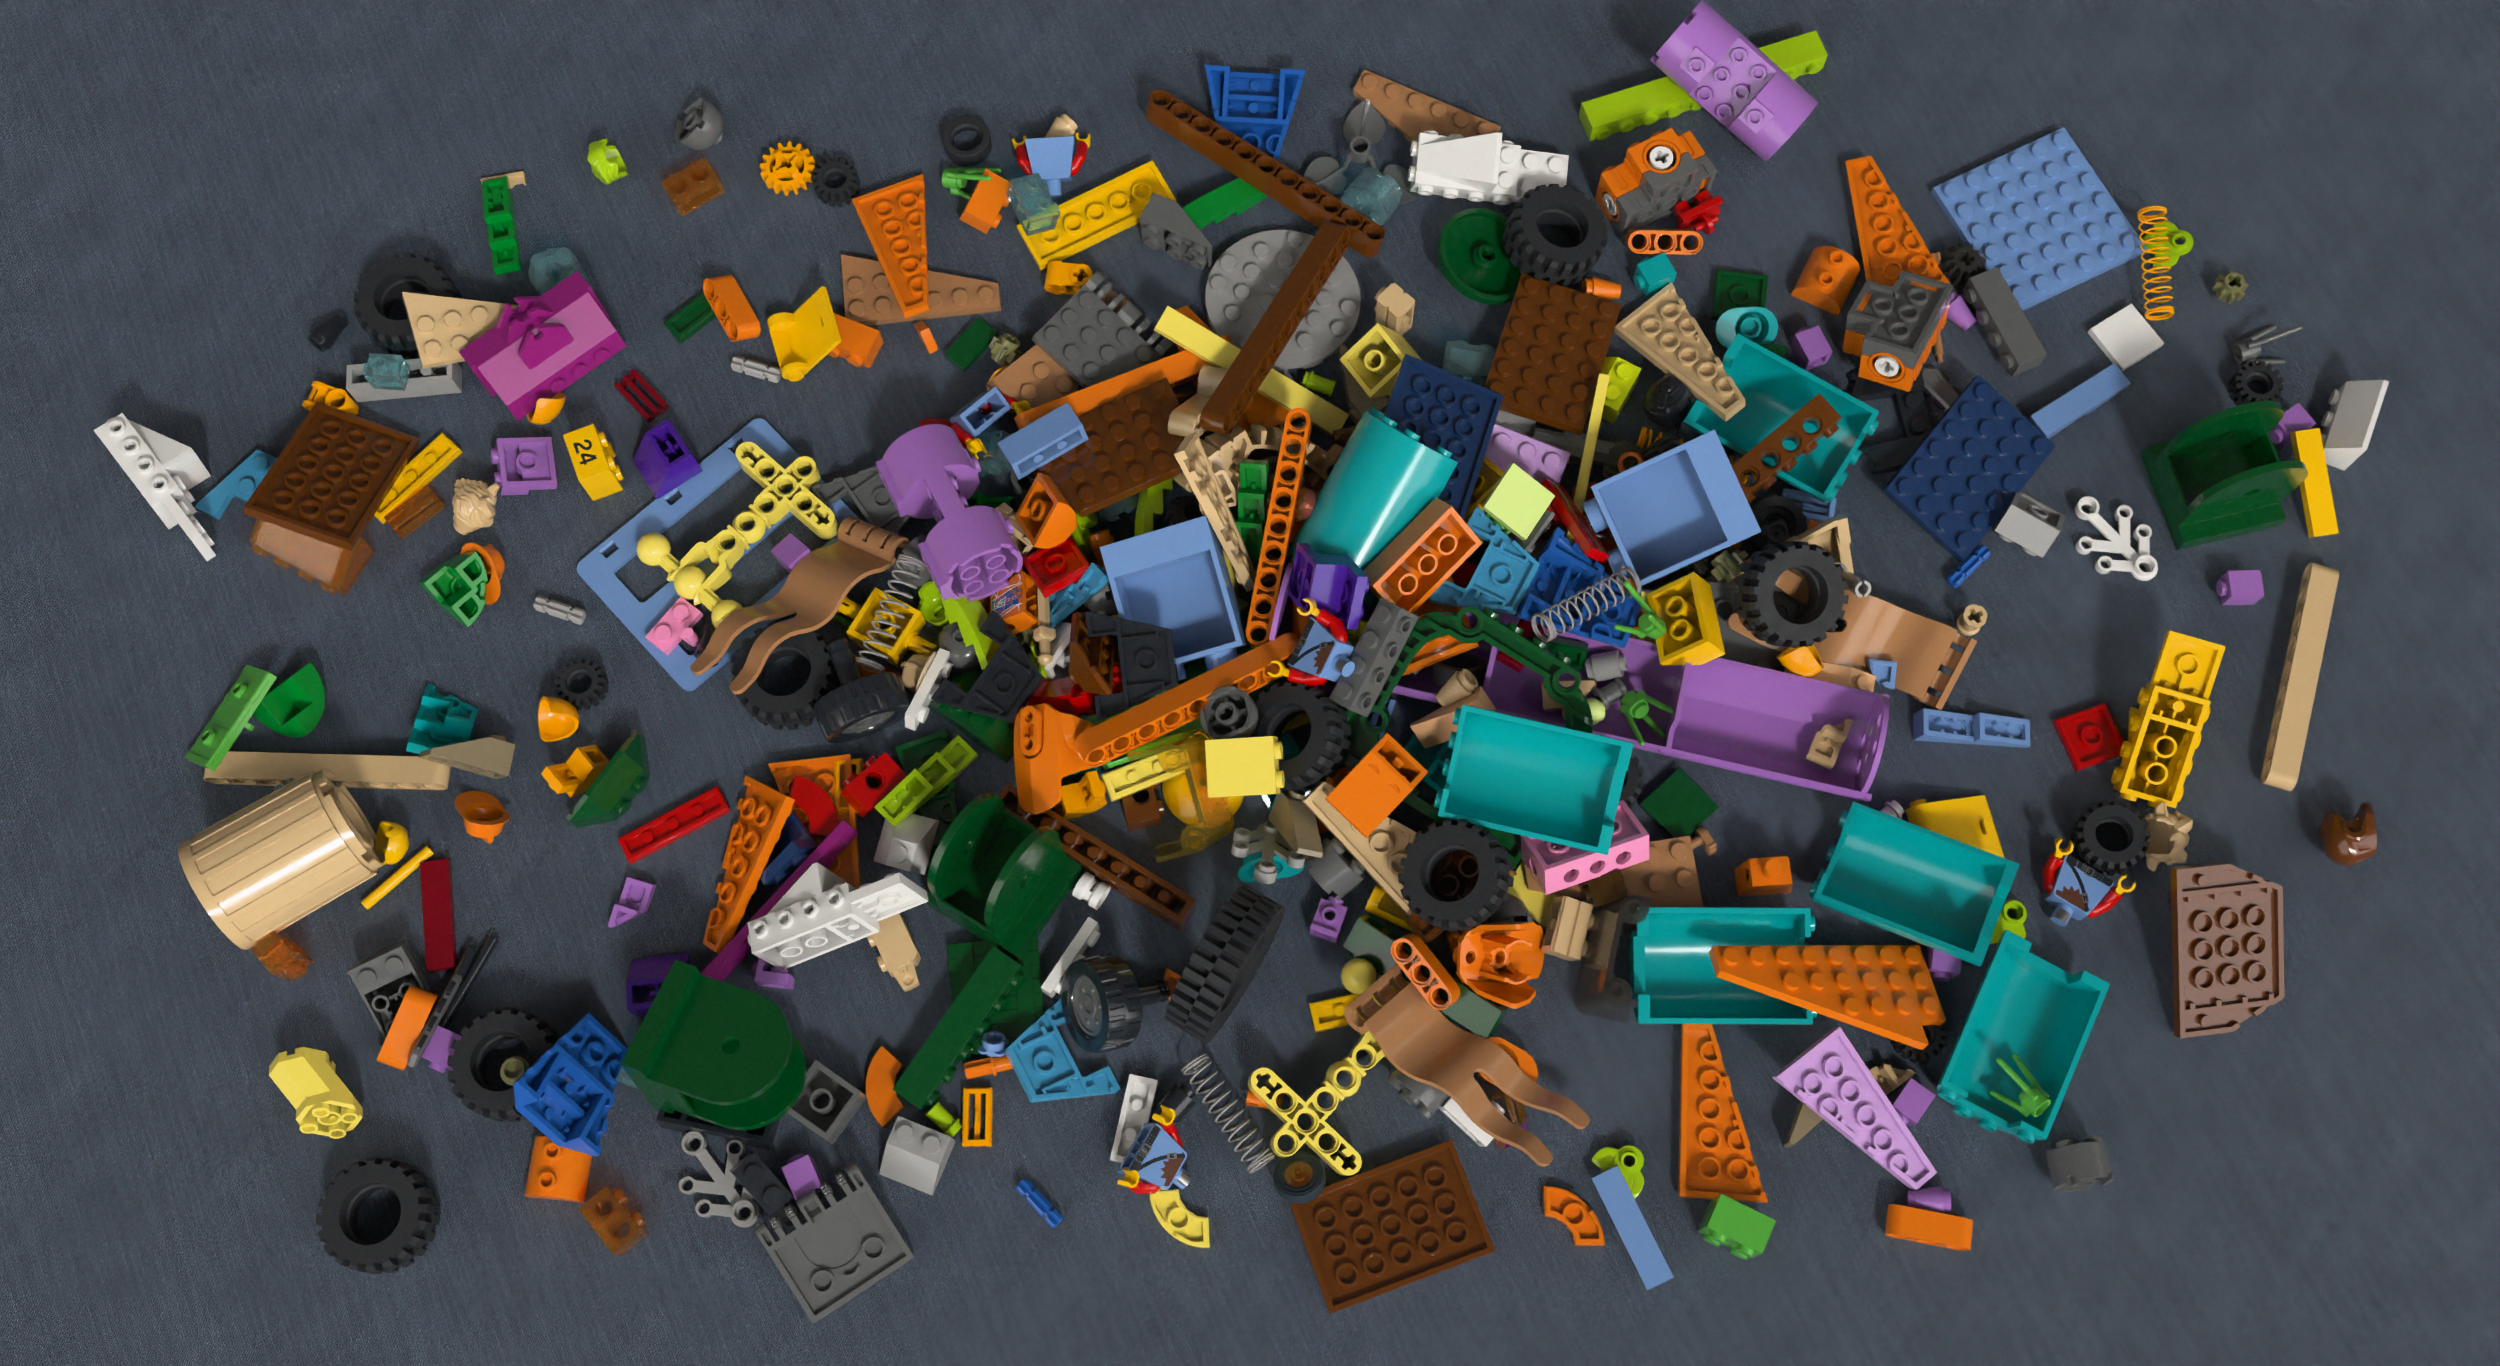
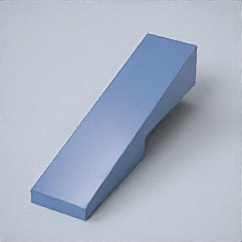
[2028,363,2131,439]
[1913,708,2030,748]
[1591,1165,1674,1290]

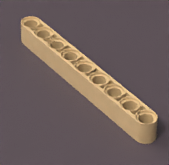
[2261,562,2339,791]
[203,751,451,790]

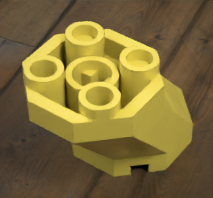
[269,1047,363,1139]

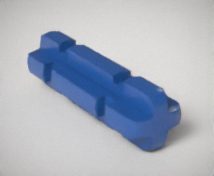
[1946,545,1991,588]
[1015,1178,1063,1228]

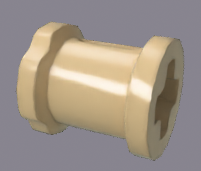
[1956,604,1988,636]

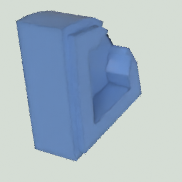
[1867,659,1897,689]

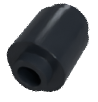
[1154,1083,1196,1123]

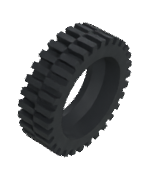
[1165,884,1285,1044]

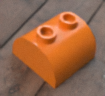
[1791,246,1860,316]
[1015,472,1077,549]
[524,1136,592,1203]

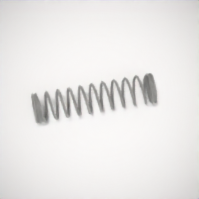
[855,554,926,673]
[1531,567,1641,642]
[1181,1053,1275,1173]

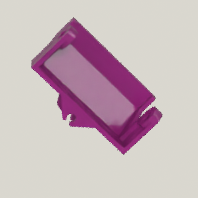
[459,271,626,421]

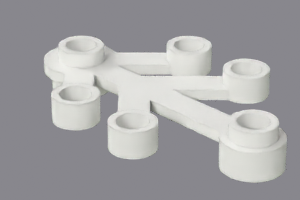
[2075,496,2158,581]

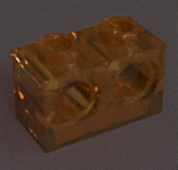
[660,157,725,218]
[251,930,313,981]
[578,1186,648,1257]

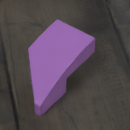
[607,877,656,928]

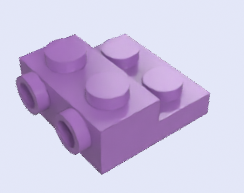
[490,437,557,495]

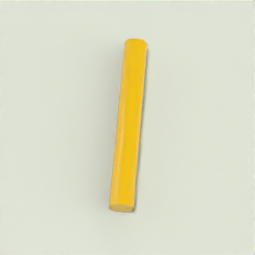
[361,846,434,910]

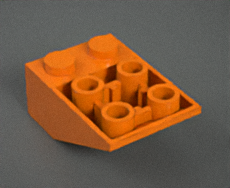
[1325,733,1428,838]

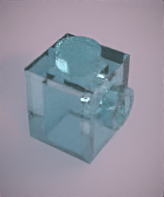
[364,353,410,391]

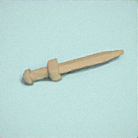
[1033,587,1056,666]

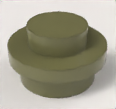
[500,1056,530,1086]

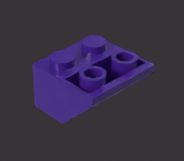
[633,419,703,499]
[626,953,690,1016]

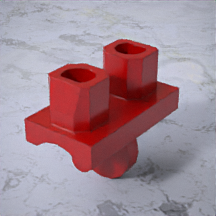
[1674,190,1723,235]

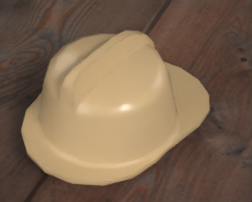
[901,651,936,694]

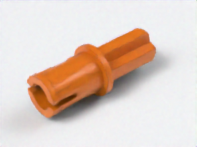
[964,1054,1013,1079]

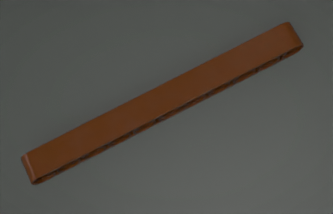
[1145,89,1386,257]
[1199,221,1353,435]

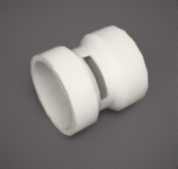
[1072,872,1111,910]

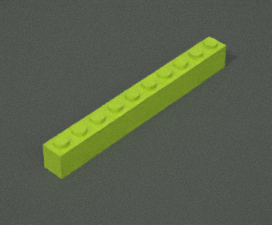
[1579,30,1828,141]

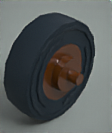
[1273,1152,1326,1204]

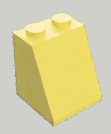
[1340,323,1422,398]
[1205,736,1285,798]

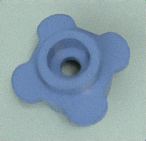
[978,1031,1009,1057]

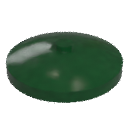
[1436,208,1522,305]

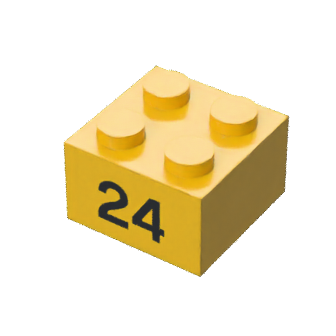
[563,424,624,501]

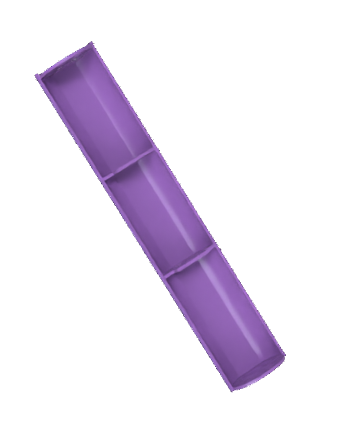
[1269,562,1889,801]

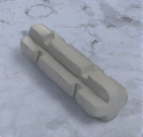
[731,356,782,383]
[533,595,587,625]

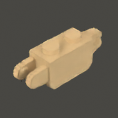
[867,913,921,992]

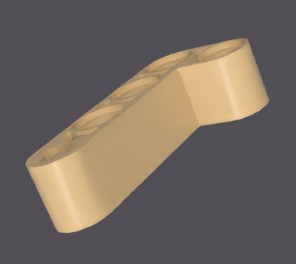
[1168,365,1229,437]

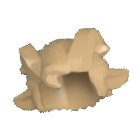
[452,478,500,535]
[2142,802,2193,872]

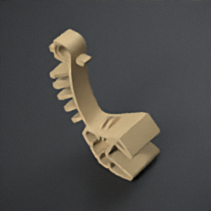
[1173,424,1344,507]

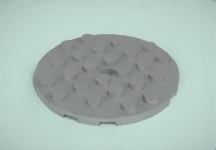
[1205,230,1361,371]

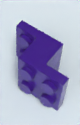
[1287,543,1369,629]

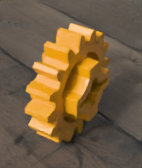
[760,141,816,196]

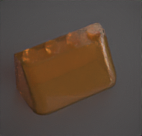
[248,518,375,596]

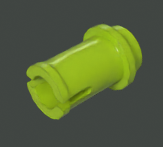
[1301,371,1336,397]
[925,1101,962,1137]

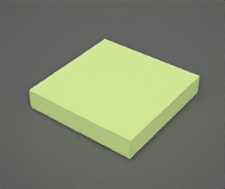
[1481,463,1555,541]

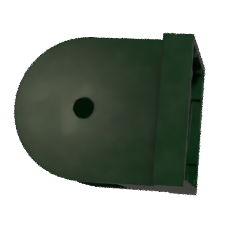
[2140,401,2308,550]
[927,792,1083,963]
[620,960,807,1130]

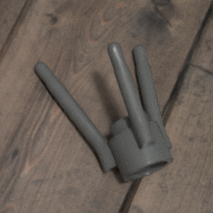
[2232,325,2303,365]

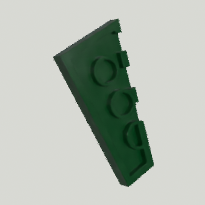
[894,729,957,849]

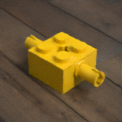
[837,587,937,667]

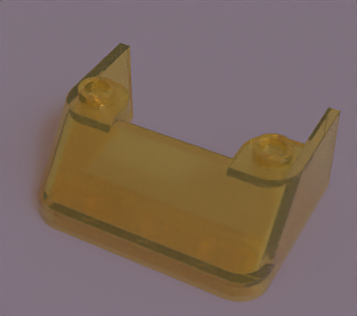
[1128,729,1234,863]

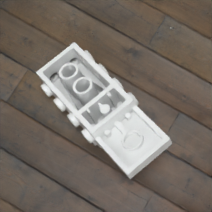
[1408,131,1569,205]
[94,413,216,561]
[747,862,928,969]

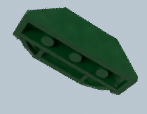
[928,671,1015,763]
[566,730,650,828]

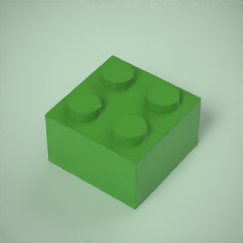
[1697,1194,1776,1260]

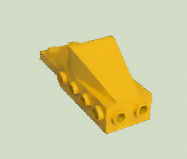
[2111,630,2226,808]

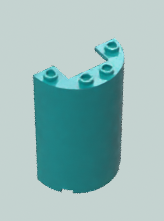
[1683,333,1880,503]
[1287,407,1458,607]
[1434,704,1634,855]
[1809,802,2020,967]
[1630,907,1817,1024]
[1936,930,2110,1144]

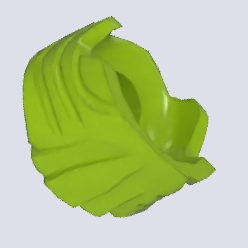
[587,138,629,185]
[917,581,949,626]

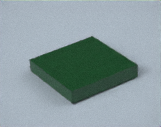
[1711,269,1768,320]
[1639,768,1719,839]

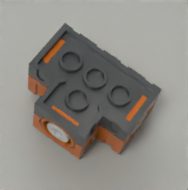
[1595,128,1717,240]
[1843,270,1953,392]

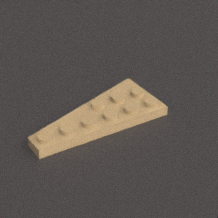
[1614,282,1745,421]

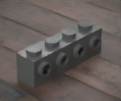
[1963,267,2047,377]
[1329,598,1419,717]

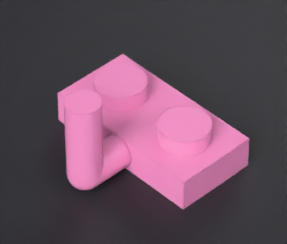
[645,597,703,656]

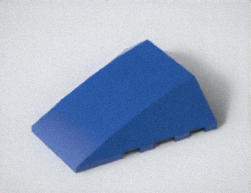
[1205,65,1306,161]
[1517,527,1641,648]
[513,1013,628,1157]

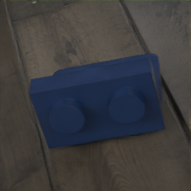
[760,809,818,885]

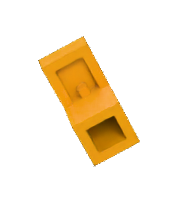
[541,744,610,798]
[1054,771,1107,820]

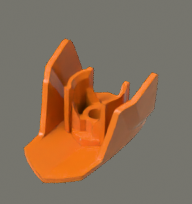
[1014,703,1096,814]
[1453,922,1544,1009]

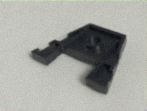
[931,610,1045,724]
[1085,612,1179,721]

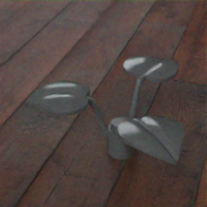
[1304,99,1417,206]

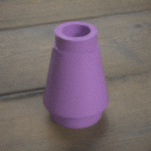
[1947,292,1977,331]
[1907,1185,1951,1213]

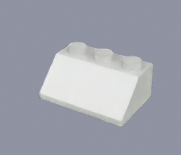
[2321,380,2389,471]

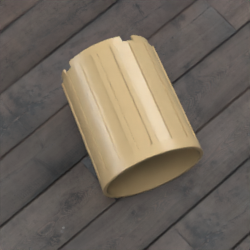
[178,768,386,950]

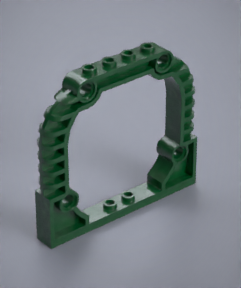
[1343,605,1593,870]

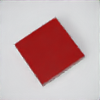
[1023,536,1090,598]
[2052,703,2124,772]

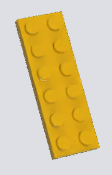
[1016,160,1177,271]

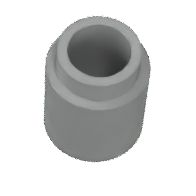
[1585,650,1628,682]

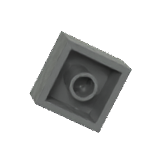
[787,1060,867,1145]

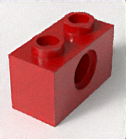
[840,752,908,818]

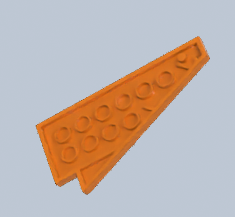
[1709,945,1946,1050]

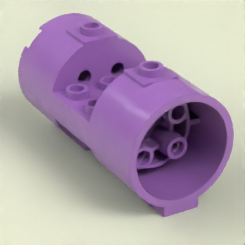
[1650,0,1818,162]
[876,424,1023,601]

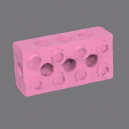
[1520,800,1649,895]

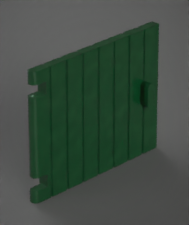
[948,937,1044,1056]

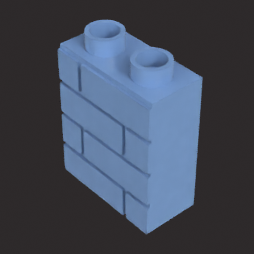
[1582,429,1761,587]
[1100,516,1249,681]

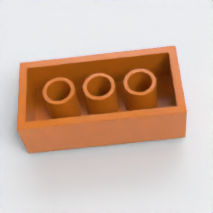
[1363,497,1482,614]

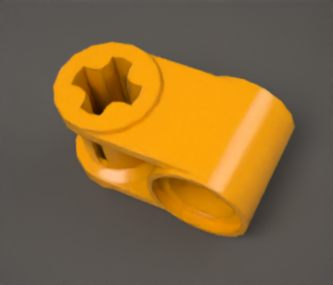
[1044,261,1093,295]
[302,381,359,415]

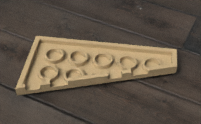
[402,292,518,369]
[1174,431,1257,592]
[1302,781,1448,917]

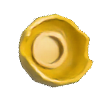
[375,821,409,865]

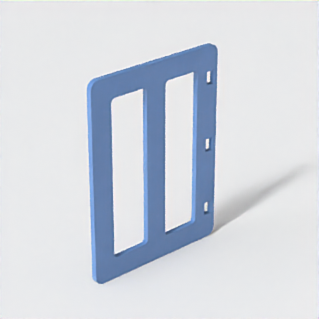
[577,418,869,691]

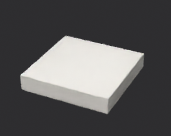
[2088,303,2164,372]

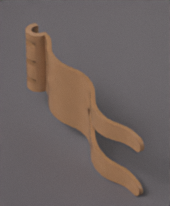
[690,516,910,694]
[1727,570,1977,710]
[1344,964,1590,1167]

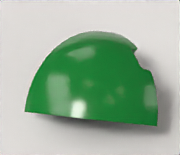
[417,551,488,627]
[252,662,325,738]

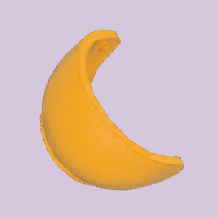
[526,392,566,425]
[1777,644,1824,677]
[538,696,579,742]

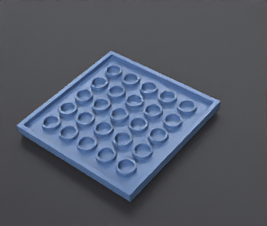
[1931,127,2147,311]

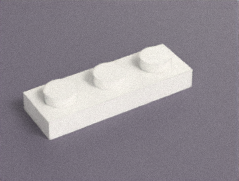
[905,648,953,731]
[1041,917,1101,999]
[1110,1074,1158,1163]

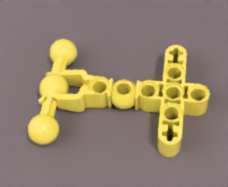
[636,441,839,628]
[1248,958,1387,1176]

